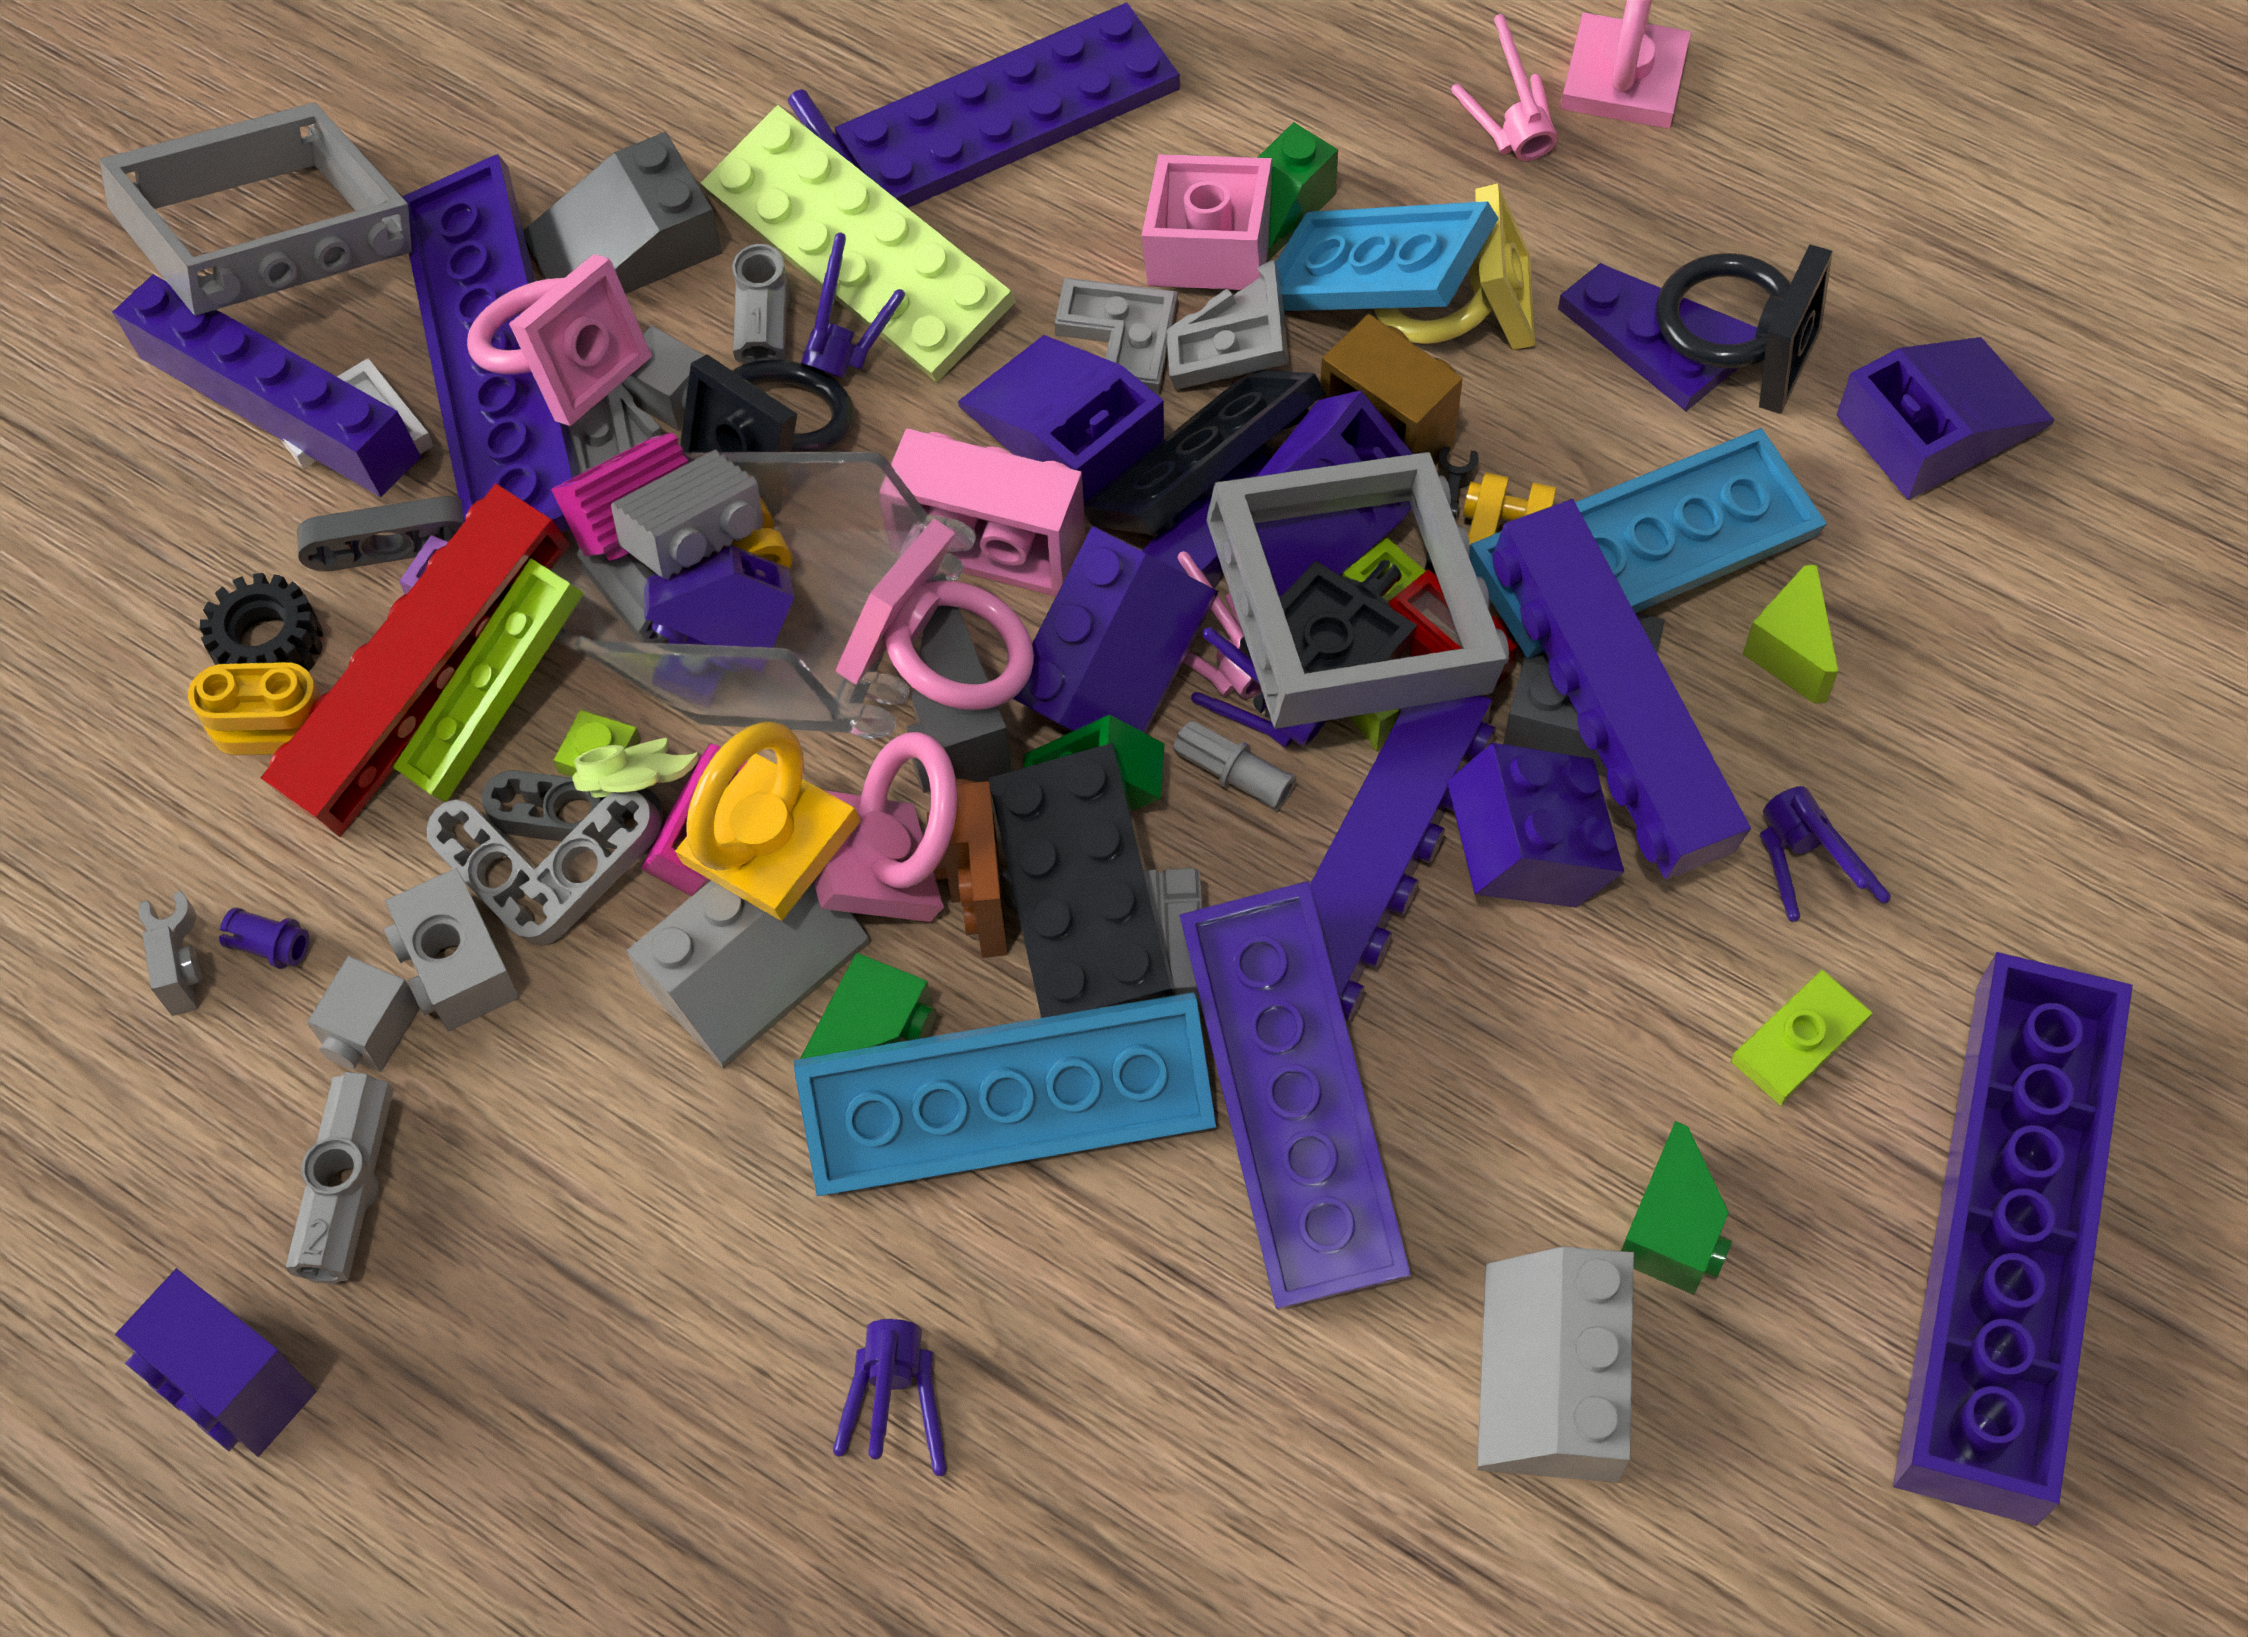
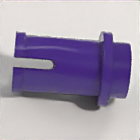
[219,907,309,969]

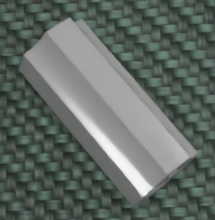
[576,548,668,646]

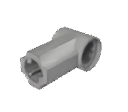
[732,244,791,364]

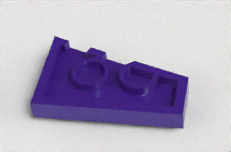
[1558,263,1757,412]

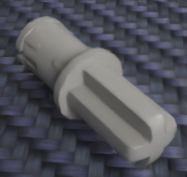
[1173,721,1297,812]

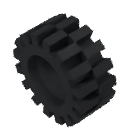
[199,573,323,671]

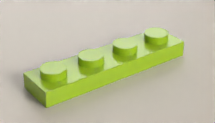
[393,558,584,802]

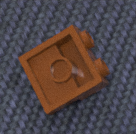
[927,779,1008,958]

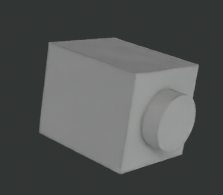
[621,325,705,431]
[307,956,420,1072]

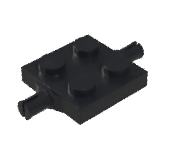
[1239,560,1417,721]

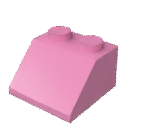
[1142,154,1272,290]

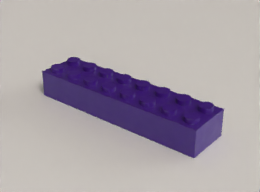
[1893,952,2133,1526]

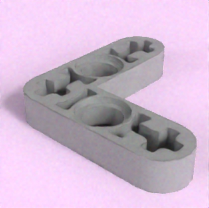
[426,791,661,946]

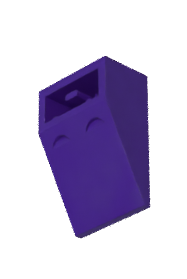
[958,335,1164,503]
[1836,337,2055,500]
[1254,391,1413,598]

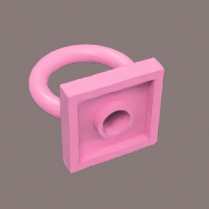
[1561,0,1691,129]
[467,254,652,426]
[835,518,1034,710]
[814,732,957,922]

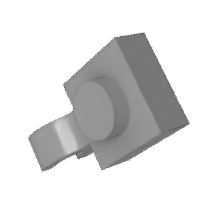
[139,891,203,1016]

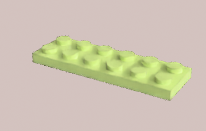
[700,105,1016,383]

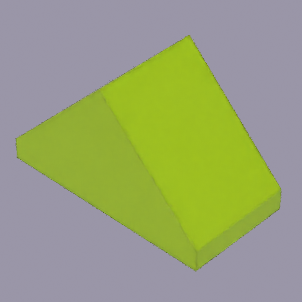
[1743,565,1838,704]

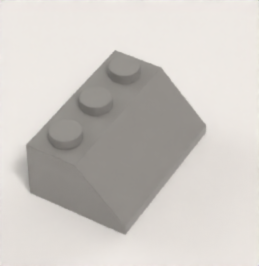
[626,881,870,1069]
[1477,1246,1634,1483]

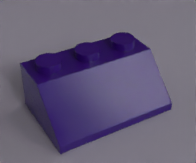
[1013,526,1219,733]

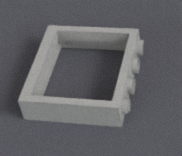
[99,102,412,316]
[1206,452,1509,729]

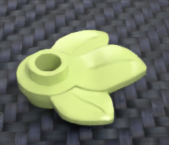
[572,738,699,798]

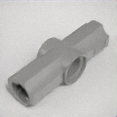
[286,1072,394,1285]

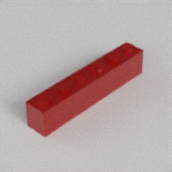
[260,483,570,837]

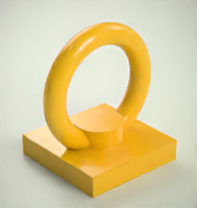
[675,722,861,921]

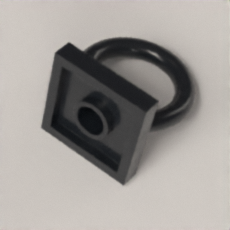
[1656,244,1833,414]
[680,354,855,514]

